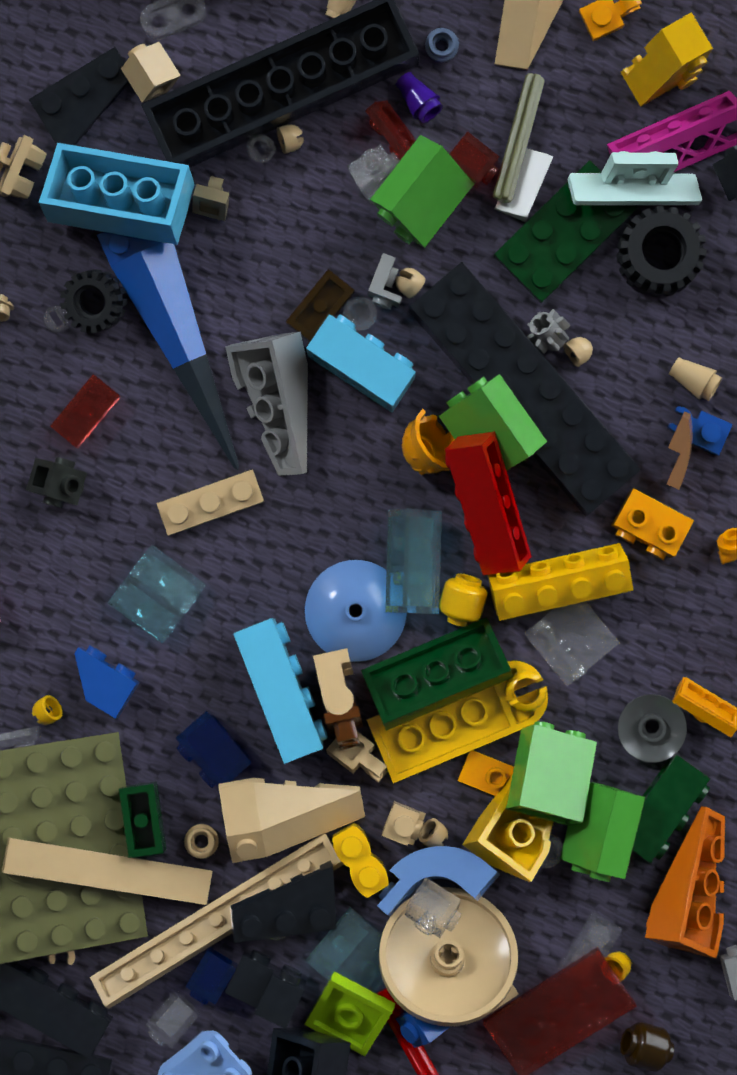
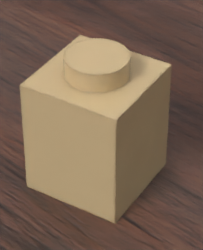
[121,42,181,103]

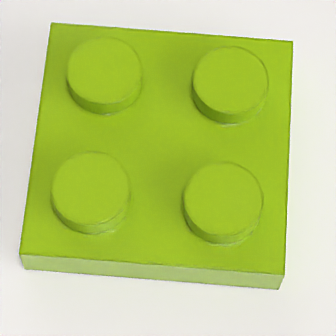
[304,972,396,1056]

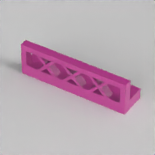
[607,91,737,172]

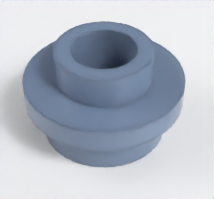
[425,28,459,63]

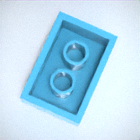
[306,314,416,413]

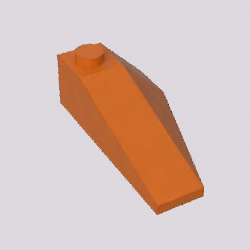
[645,806,725,959]

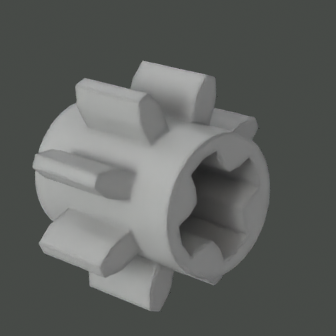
[527,309,570,354]

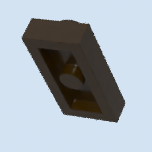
[286,269,355,342]

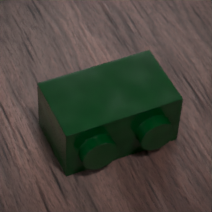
[119,781,167,858]

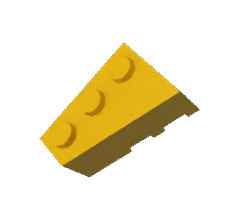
[621,12,713,106]

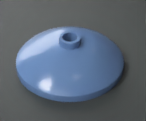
[305,560,407,662]

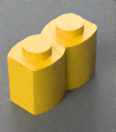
[332,823,389,898]

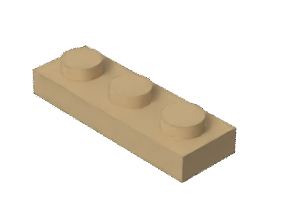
[156,469,264,536]

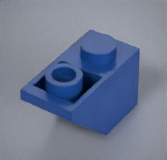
[74,645,140,718]

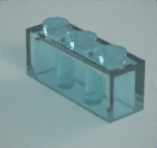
[385,509,442,614]

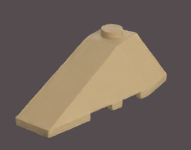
[494,0,563,70]
[218,778,365,863]

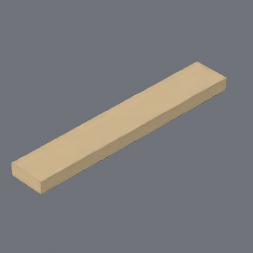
[2,837,213,905]

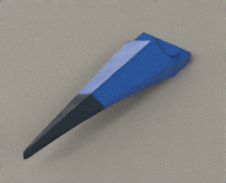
[97,232,239,470]

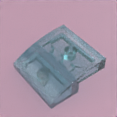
[108,545,206,644]
[306,907,383,992]

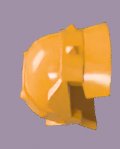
[402,408,455,475]

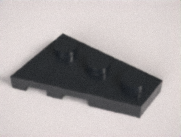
[29,47,129,146]
[230,860,337,943]

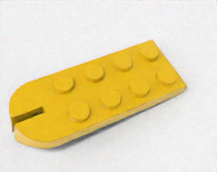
[367,661,548,783]

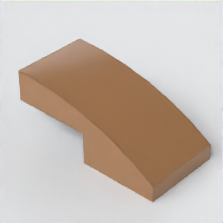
[667,411,693,490]

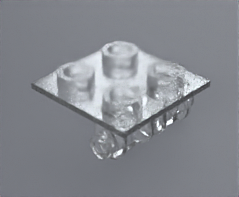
[524,601,619,686]

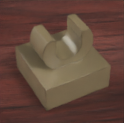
[192,176,229,221]

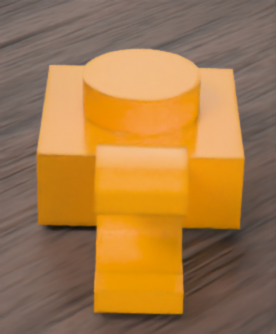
[579,0,642,42]

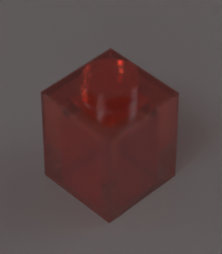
[449,131,500,189]

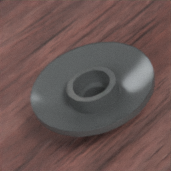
[618,694,687,762]

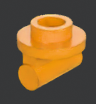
[717,528,737,565]

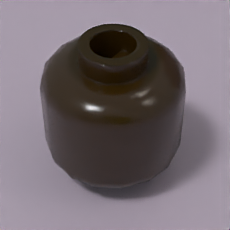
[620,1022,674,1072]

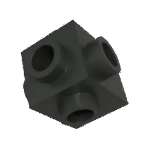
[26,457,87,508]

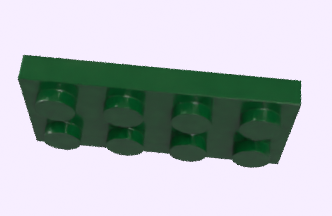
[494,160,638,303]
[361,617,513,731]

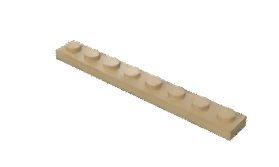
[90,833,344,1009]

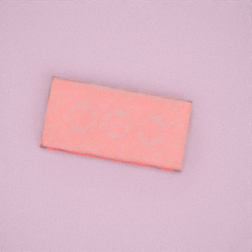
[483,947,637,1075]

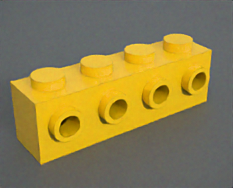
[488,543,634,621]

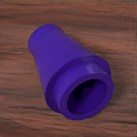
[395,72,443,123]

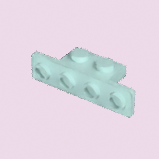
[567,151,702,205]

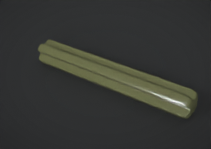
[493,73,545,203]

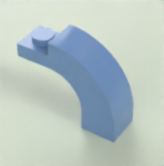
[377,846,500,917]

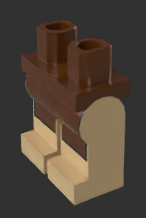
[313,648,363,750]

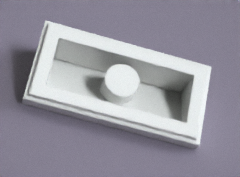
[495,148,553,222]

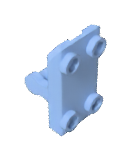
[158,1030,252,1075]

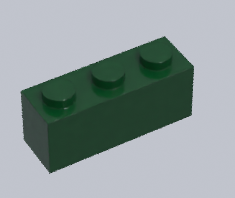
[632,754,710,863]

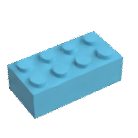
[39,143,195,245]
[233,618,328,764]

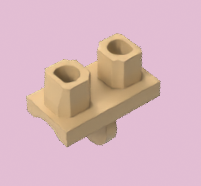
[0,135,47,199]

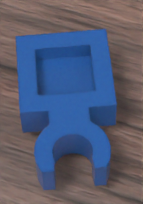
[668,406,733,456]

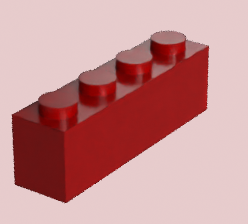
[445,431,532,575]

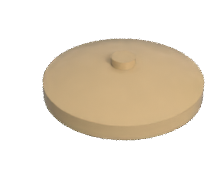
[379,887,518,1026]

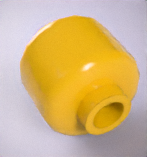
[439,573,488,627]

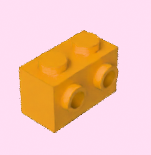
[611,488,694,560]

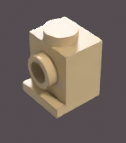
[382,801,426,846]

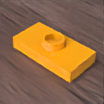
[672,677,737,737]
[457,750,514,796]

